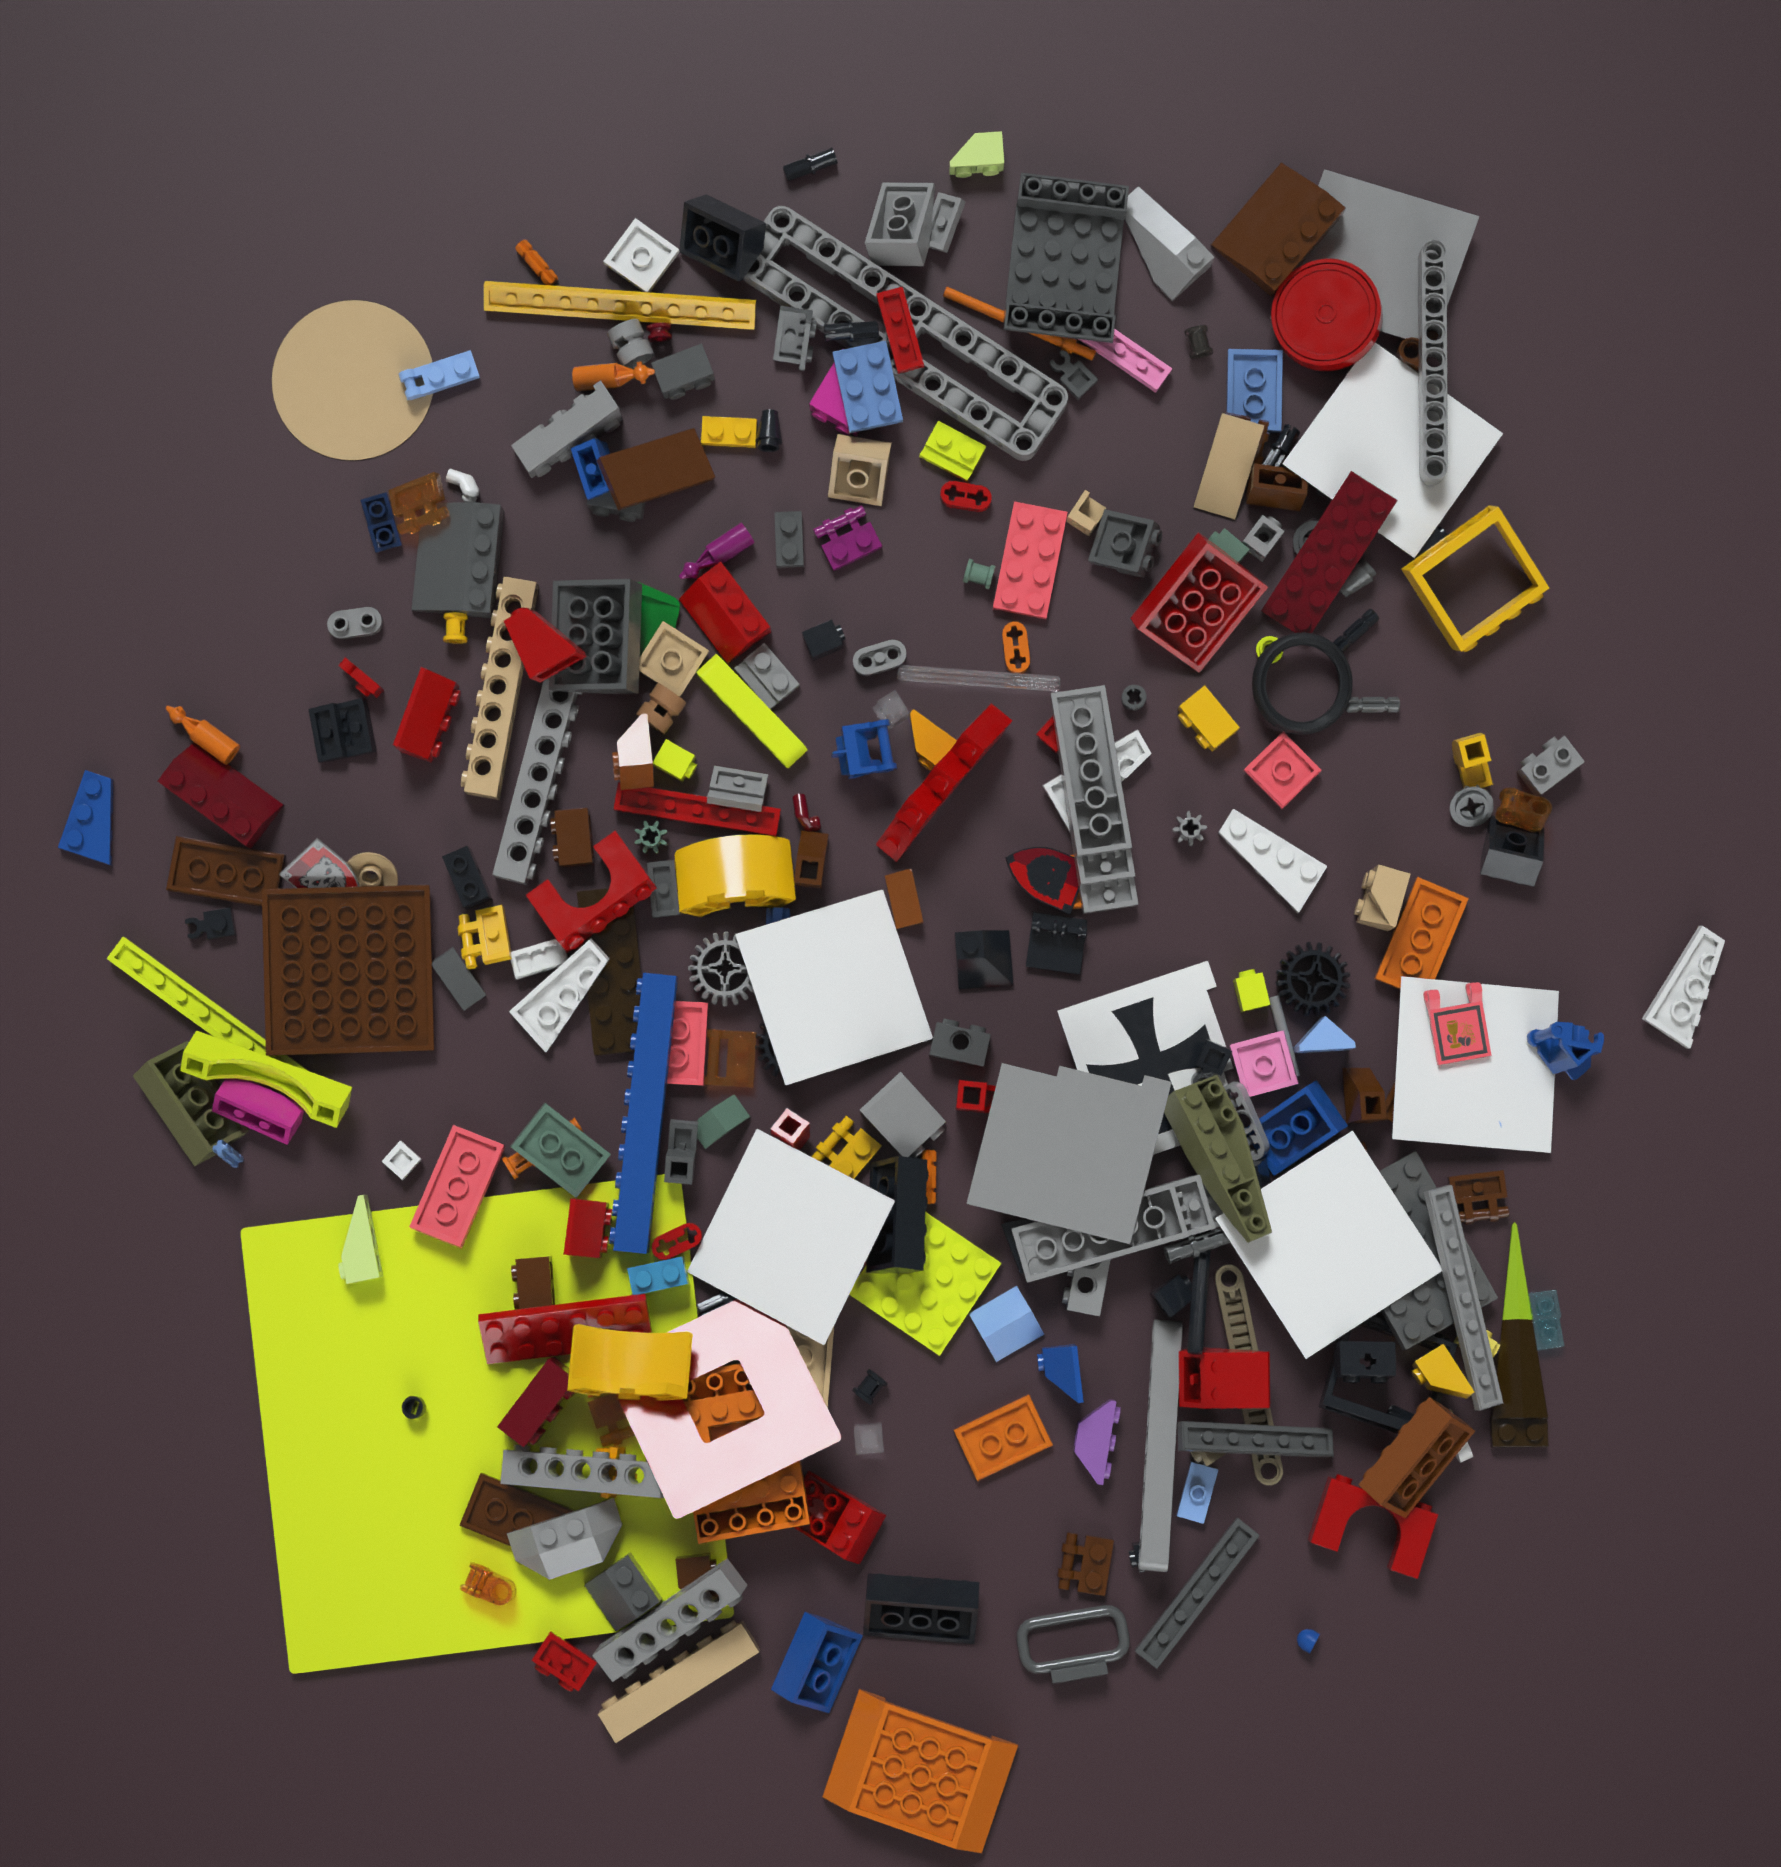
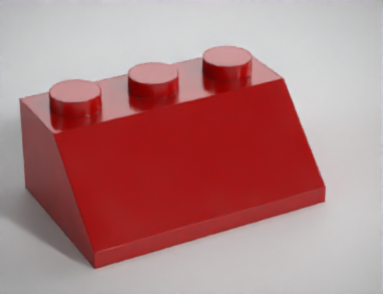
[679,562,771,664]
[393,667,461,763]

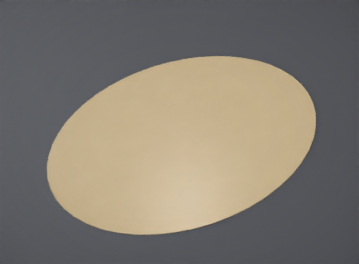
[272,300,433,460]

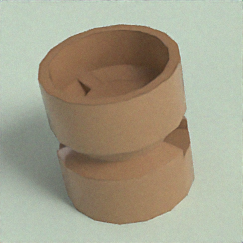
[636,683,687,735]

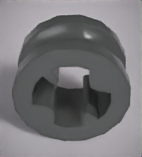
[1121,684,1147,711]

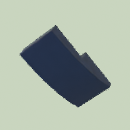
[360,492,402,553]

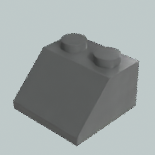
[584,1552,662,1631]

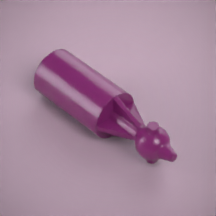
[679,522,755,579]

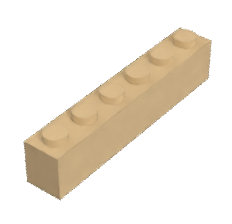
[598,1620,760,1743]

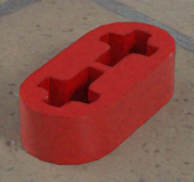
[940,481,992,512]
[652,1223,702,1260]

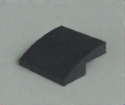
[308,698,377,763]

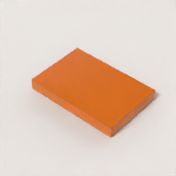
[954,1394,1053,1481]

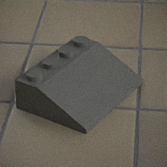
[411,502,504,618]
[549,579,642,694]

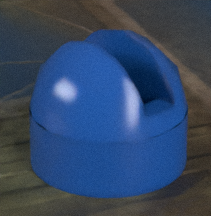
[1297,1629,1320,1654]

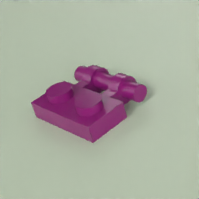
[813,505,882,572]

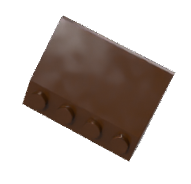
[1211,162,1346,298]

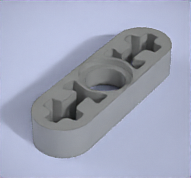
[1224,1082,1269,1160]

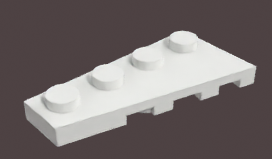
[1042,730,1152,833]
[1218,809,1327,914]
[1642,926,1725,1049]
[509,938,609,1052]

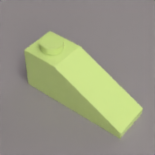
[338,1195,383,1284]

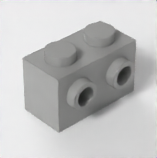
[1517,736,1585,798]

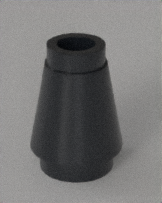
[755,409,782,452]

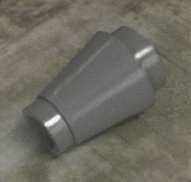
[1339,558,1377,597]

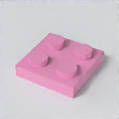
[1230,1030,1299,1097]

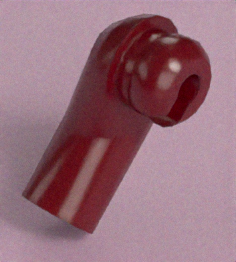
[792,794,821,832]

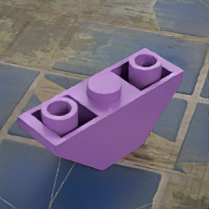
[1073,1399,1120,1485]

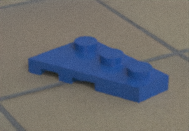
[58,770,113,866]

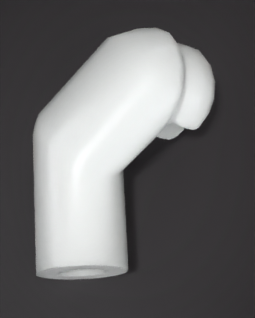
[446,469,479,502]

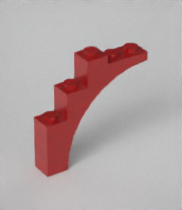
[876,703,1013,862]

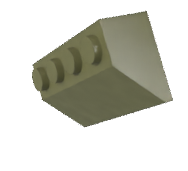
[133,1041,249,1166]

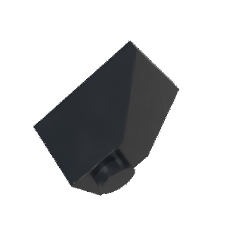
[954,930,1014,990]

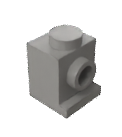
[1242,515,1285,562]

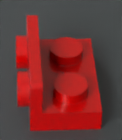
[531,1631,597,1692]

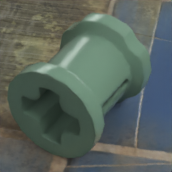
[963,559,996,589]

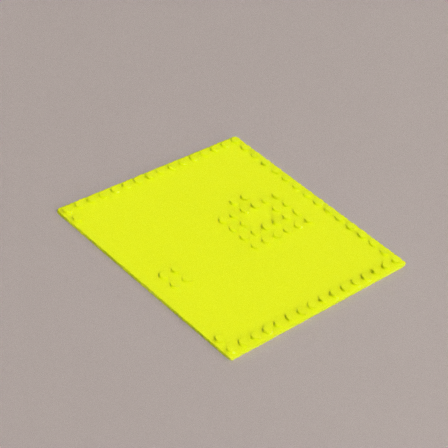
[241,1174,734,1674]

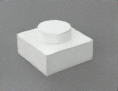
[382,1141,422,1180]

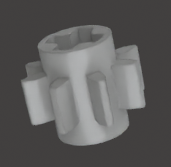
[1172,811,1207,847]

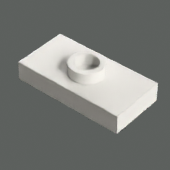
[511,939,568,980]

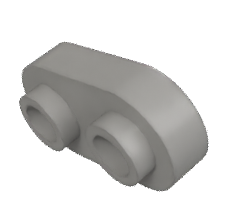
[327,607,383,640]
[853,640,906,676]

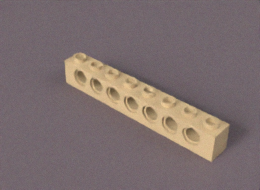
[461,576,539,800]

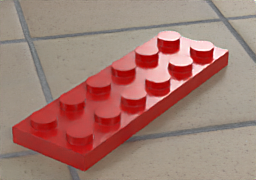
[478,1294,652,1364]

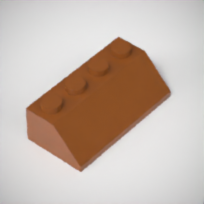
[1358,1397,1475,1518]

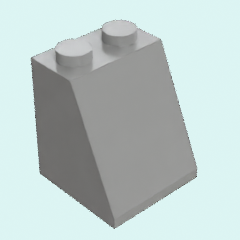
[860,1072,946,1158]

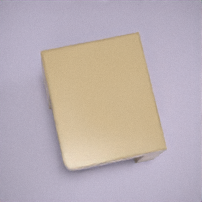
[1066,490,1106,536]

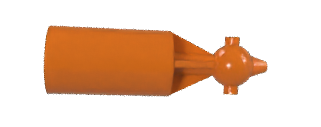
[572,361,655,391]
[165,706,240,765]

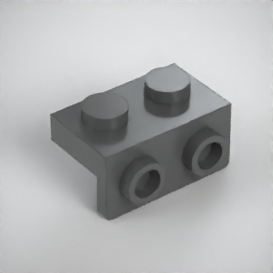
[773,306,817,371]

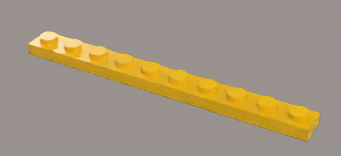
[484,281,756,330]

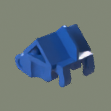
[831,719,897,779]
[1527,1022,1604,1080]

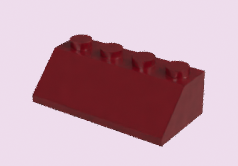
[157,743,284,849]

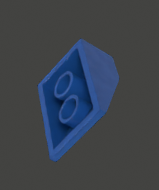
[1246,1080,1348,1176]

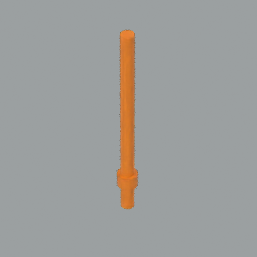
[943,287,1096,361]

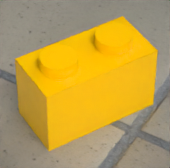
[1177,685,1240,751]

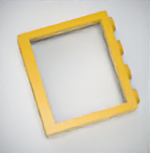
[1401,505,1549,652]

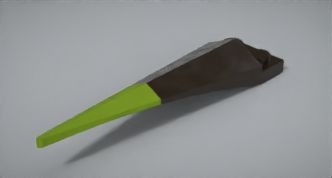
[1490,1222,1549,1447]

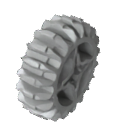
[688,932,754,1006]

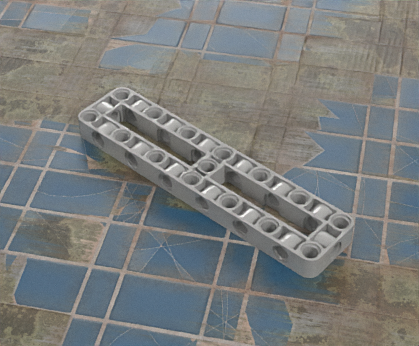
[743,206,1068,461]

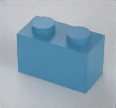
[627,1256,690,1295]

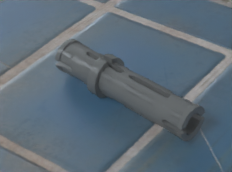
[1164,1228,1230,1264]

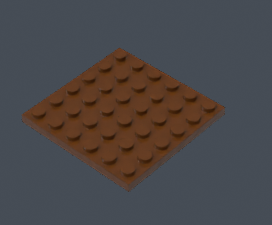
[262,885,434,1056]

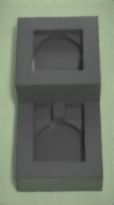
[432,947,486,1011]

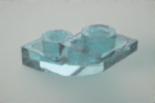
[1528,1290,1564,1351]

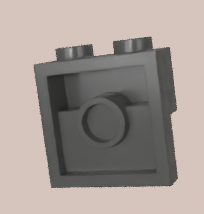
[1088,509,1162,578]

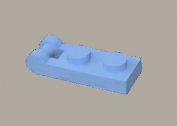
[398,350,480,400]

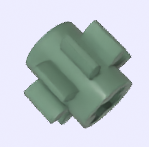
[635,821,668,854]

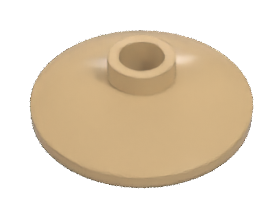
[347,852,398,887]

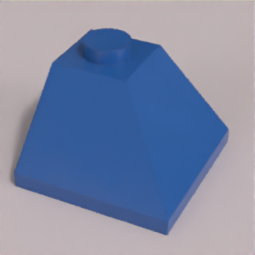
[1037,1344,1084,1403]

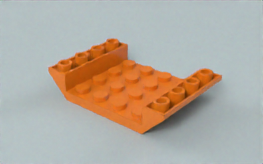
[822,1689,1018,1853]

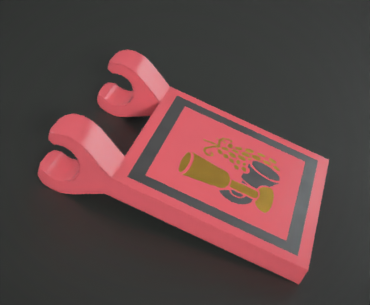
[1423,982,1492,1065]

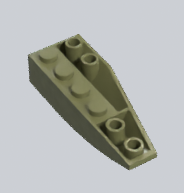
[1164,1075,1272,1243]

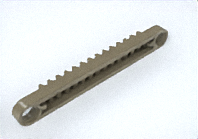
[1214,1265,1283,1485]

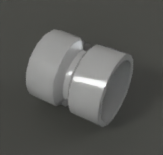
[607,319,655,369]

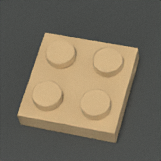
[639,621,709,697]

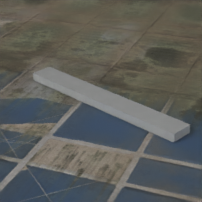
[1424,1185,1503,1411]

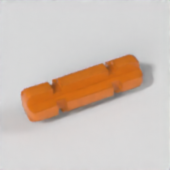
[515,239,558,286]
[921,1150,936,1204]

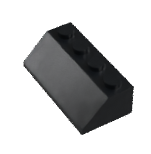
[866,1156,929,1273]
[863,1573,979,1644]

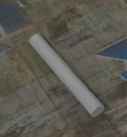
[1269,995,1300,1076]

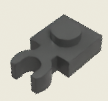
[1049,350,1098,400]

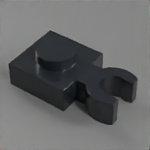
[185,907,237,940]
[1191,1039,1232,1084]

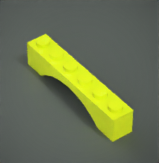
[180,1031,352,1128]

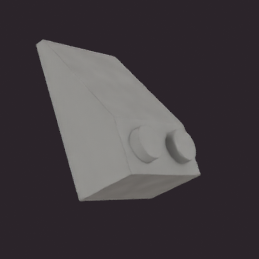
[865,183,935,266]

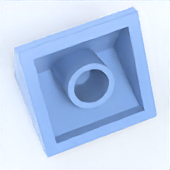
[1293,1016,1356,1053]
[969,1286,1044,1362]

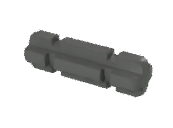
[1346,697,1400,713]

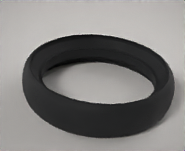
[1252,632,1353,735]

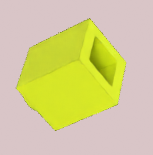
[653,739,698,782]
[1233,969,1270,1012]

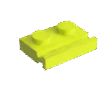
[919,421,986,482]

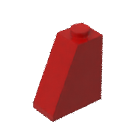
[504,607,587,683]

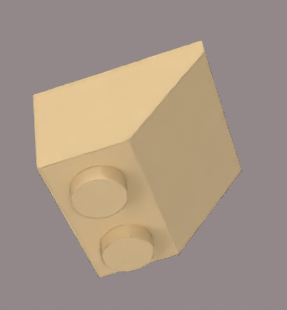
[828,434,891,506]

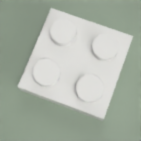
[603,218,680,292]

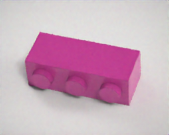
[212,1079,304,1145]

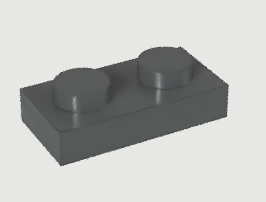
[774,511,804,568]
[647,860,680,918]

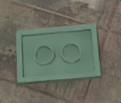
[510,1103,611,1198]

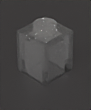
[854,1422,884,1455]

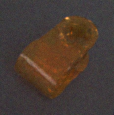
[1495,788,1552,832]
[459,1562,517,1606]

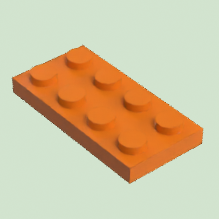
[1374,877,1469,990]

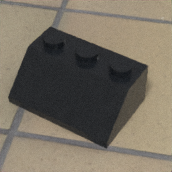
[679,194,766,281]

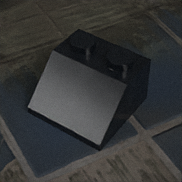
[1480,815,1544,886]

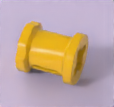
[443,612,468,644]

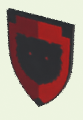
[1005,847,1079,915]

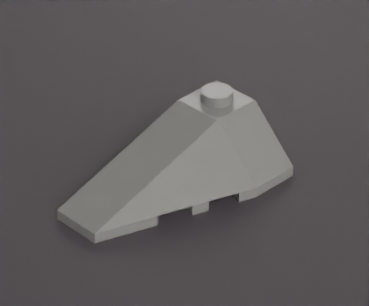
[1124,187,1214,302]

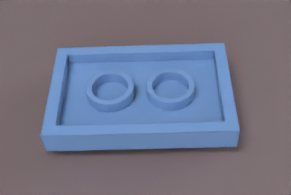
[832,341,903,433]
[1226,349,1283,433]

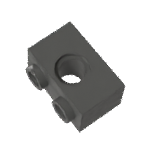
[929,1019,991,1068]

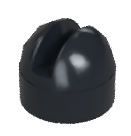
[402,1396,426,1419]

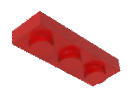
[876,286,924,374]

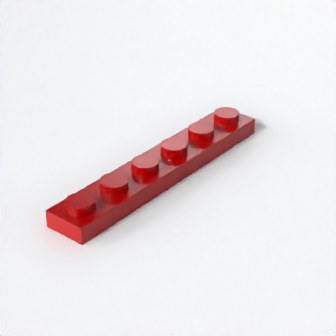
[614,782,781,837]

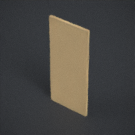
[1194,413,1264,519]

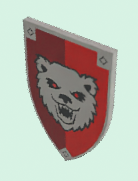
[280,838,360,888]

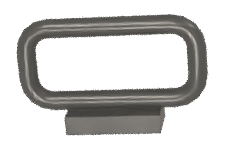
[1016,1605,1130,1684]

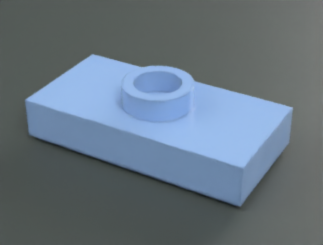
[1176,1461,1218,1524]

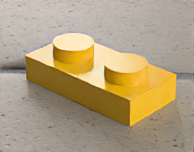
[701,416,757,448]

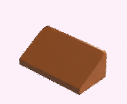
[885,868,923,929]

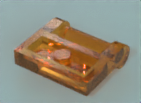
[704,1029,757,1088]

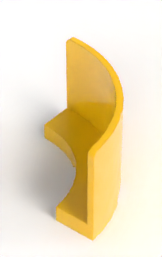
[675,835,796,917]
[567,1324,693,1400]

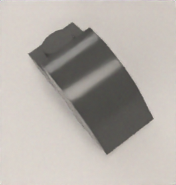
[664,1119,698,1185]

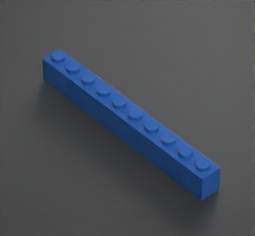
[609,973,678,1254]

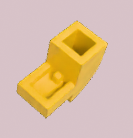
[1452,733,1493,788]

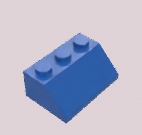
[771,1612,863,1713]

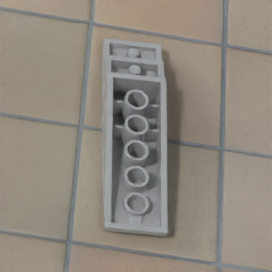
[1050,685,1139,914]
[1012,1175,1223,1283]

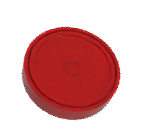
[1271,259,1383,371]

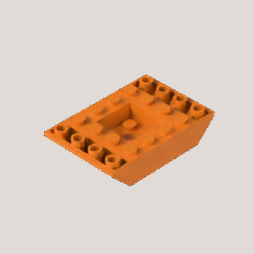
[683,1363,810,1544]

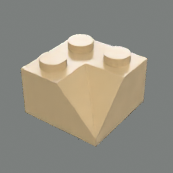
[1354,864,1411,932]

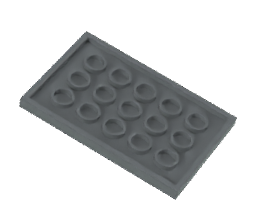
[1379,1151,1498,1351]

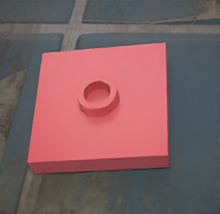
[1243,731,1322,809]

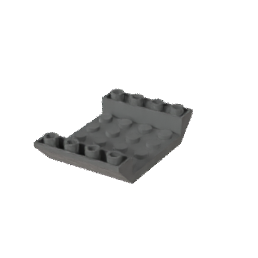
[1004,173,1129,343]

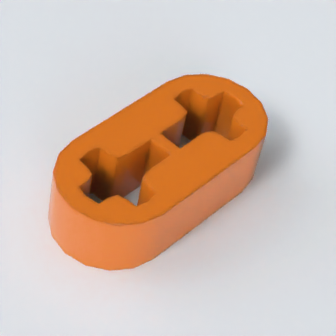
[1002,621,1030,675]

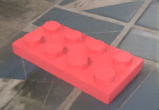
[993,501,1068,620]
[409,1125,505,1249]

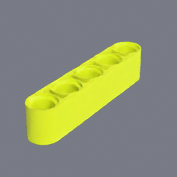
[696,654,808,769]

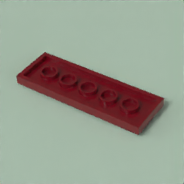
[1261,471,1398,633]

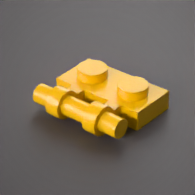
[457,905,512,969]
[811,1116,882,1179]

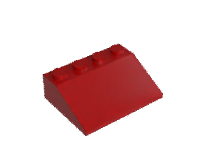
[1130,532,1268,673]

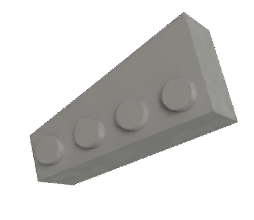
[511,380,623,478]

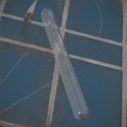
[897,665,1060,692]

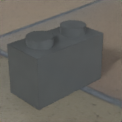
[651,343,715,400]

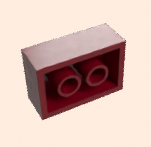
[497,1357,575,1447]

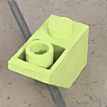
[949,131,1004,178]

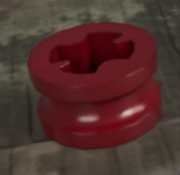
[647,323,672,342]

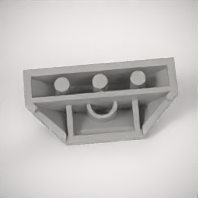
[507,1498,623,1580]

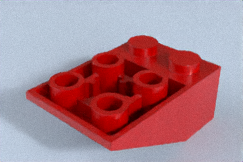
[1179,1347,1270,1409]
[794,1471,887,1565]

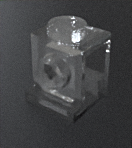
[872,690,910,731]

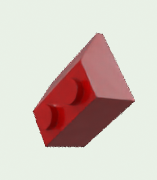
[563,1198,612,1258]

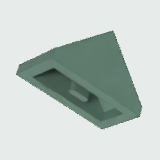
[697,1094,750,1149]

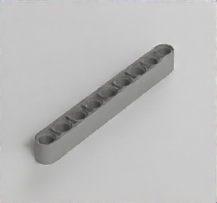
[1418,239,1448,485]
[1138,1319,1182,1572]

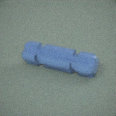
[212,1140,244,1168]

